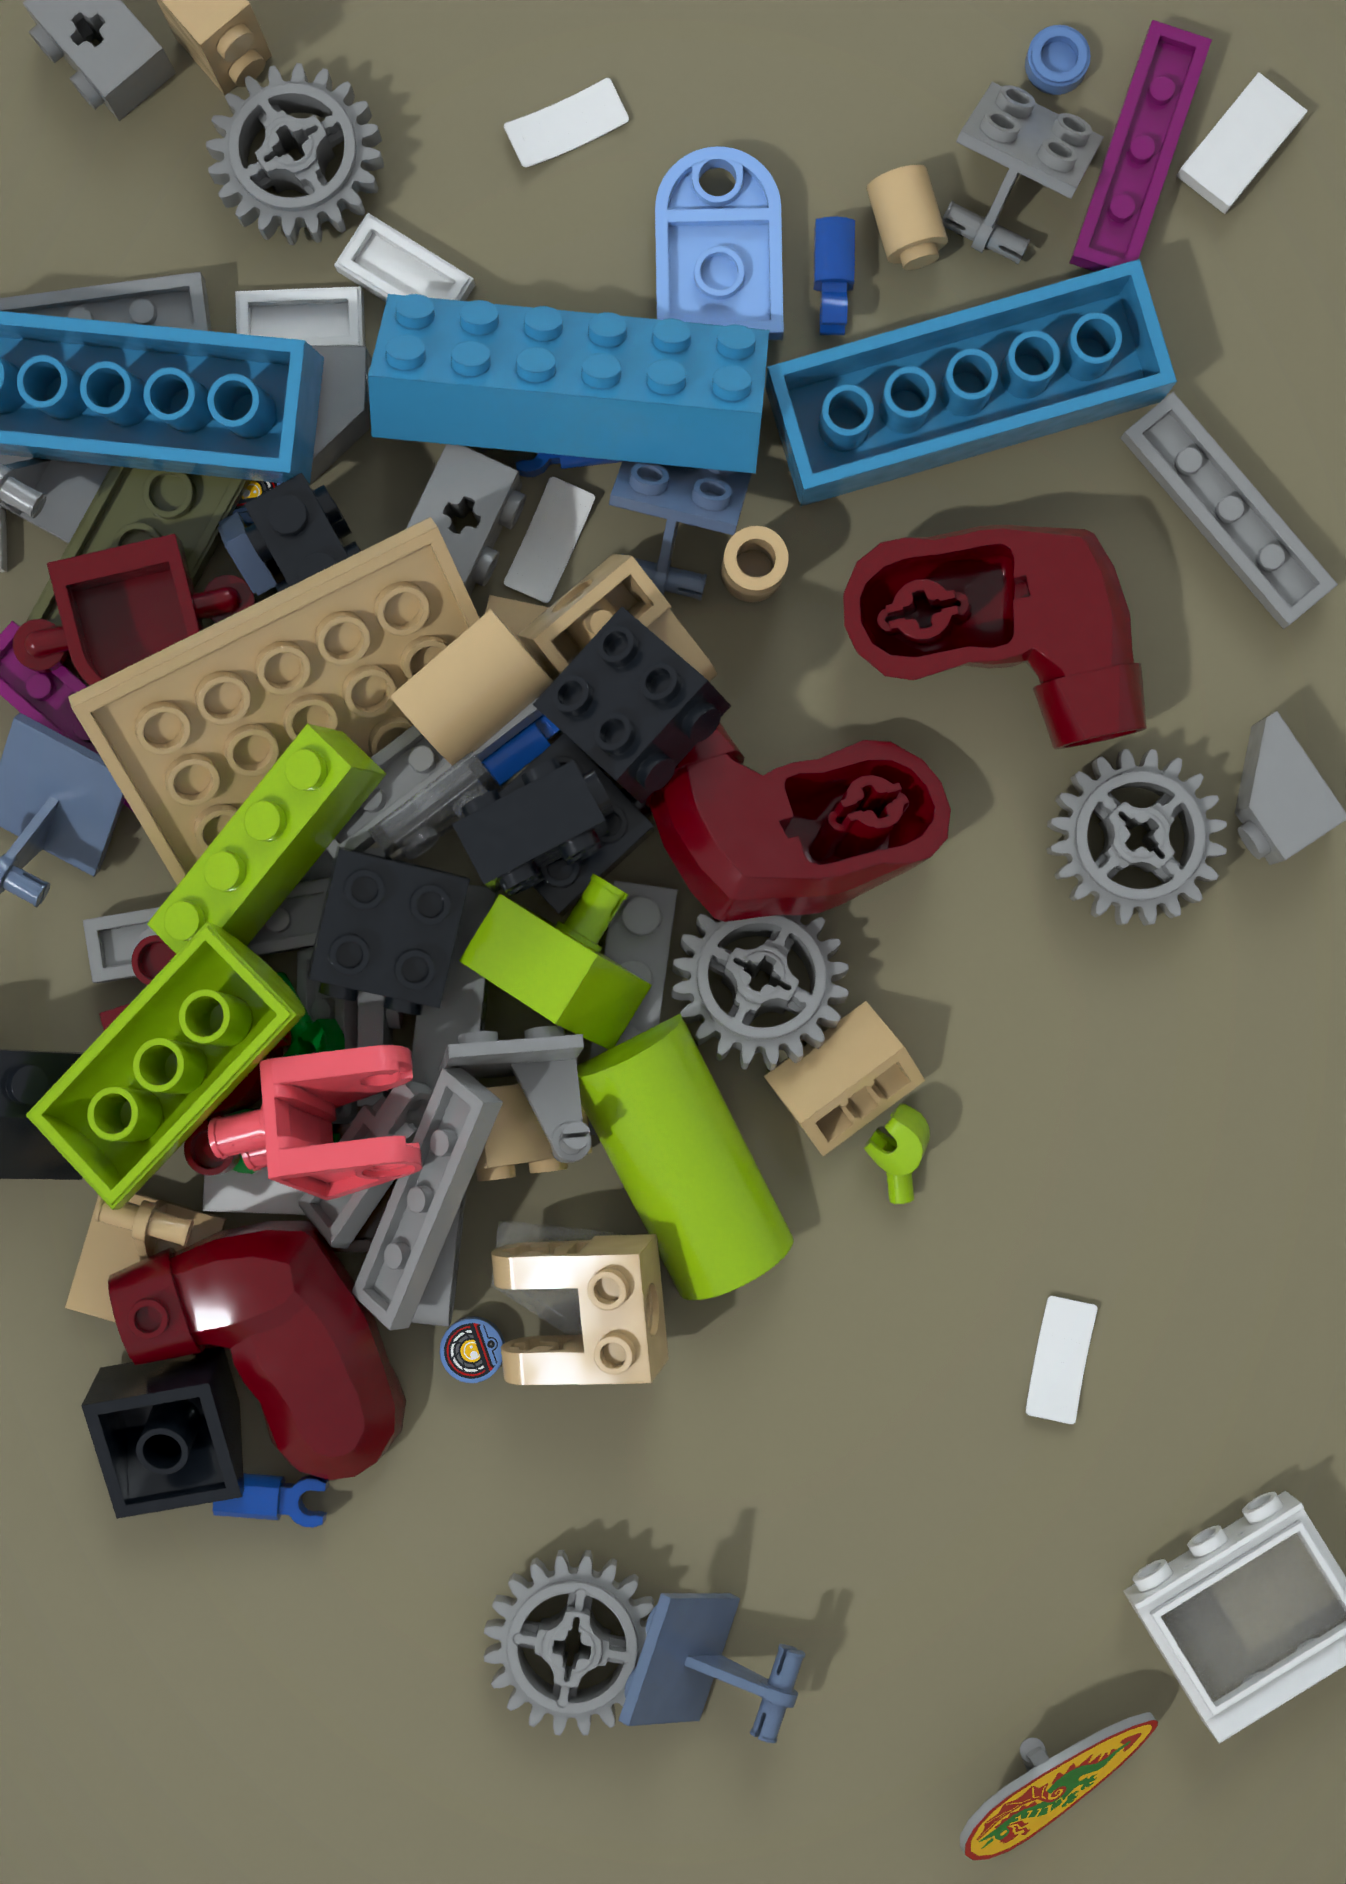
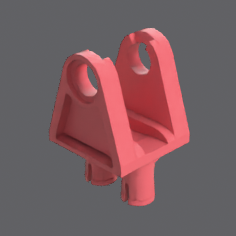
[208,1045,423,1200]

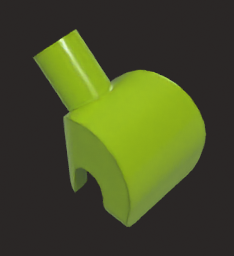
[863,1103,930,1204]

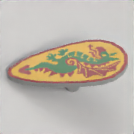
[960,1712,1158,1860]

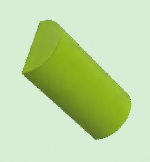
[26,922,305,1210]
[577,1014,794,1300]

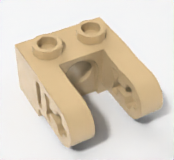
[517,554,717,682]
[491,1234,669,1385]

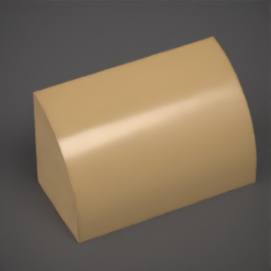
[390,609,553,768]
[764,1001,925,1156]

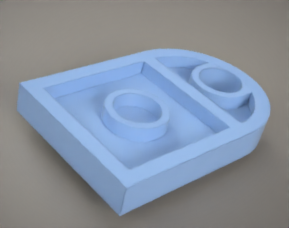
[655,146,784,340]

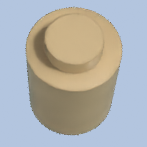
[866,165,948,270]
[721,526,789,602]

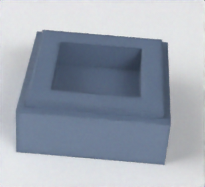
[218,511,277,596]

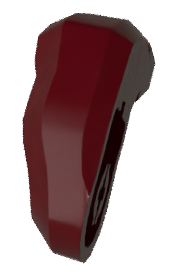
[843,525,1147,749]
[645,723,951,922]
[108,1221,406,1480]

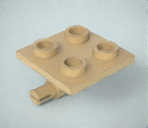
[65,1193,227,1322]

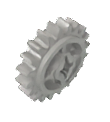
[206,63,384,245]
[1047,749,1227,926]
[671,914,849,1070]
[483,1550,654,1736]

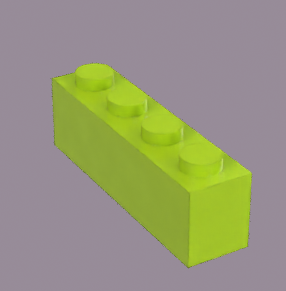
[147,723,387,954]

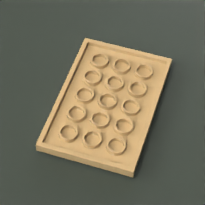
[68,517,483,885]

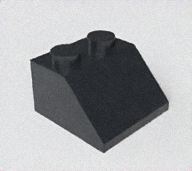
[0,1049,83,1180]
[81,1346,244,1519]

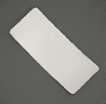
[504,78,629,167]
[504,477,595,603]
[1026,1296,1098,1424]

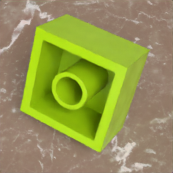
[459,873,652,1050]

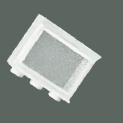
[1123,1491,1346,1744]

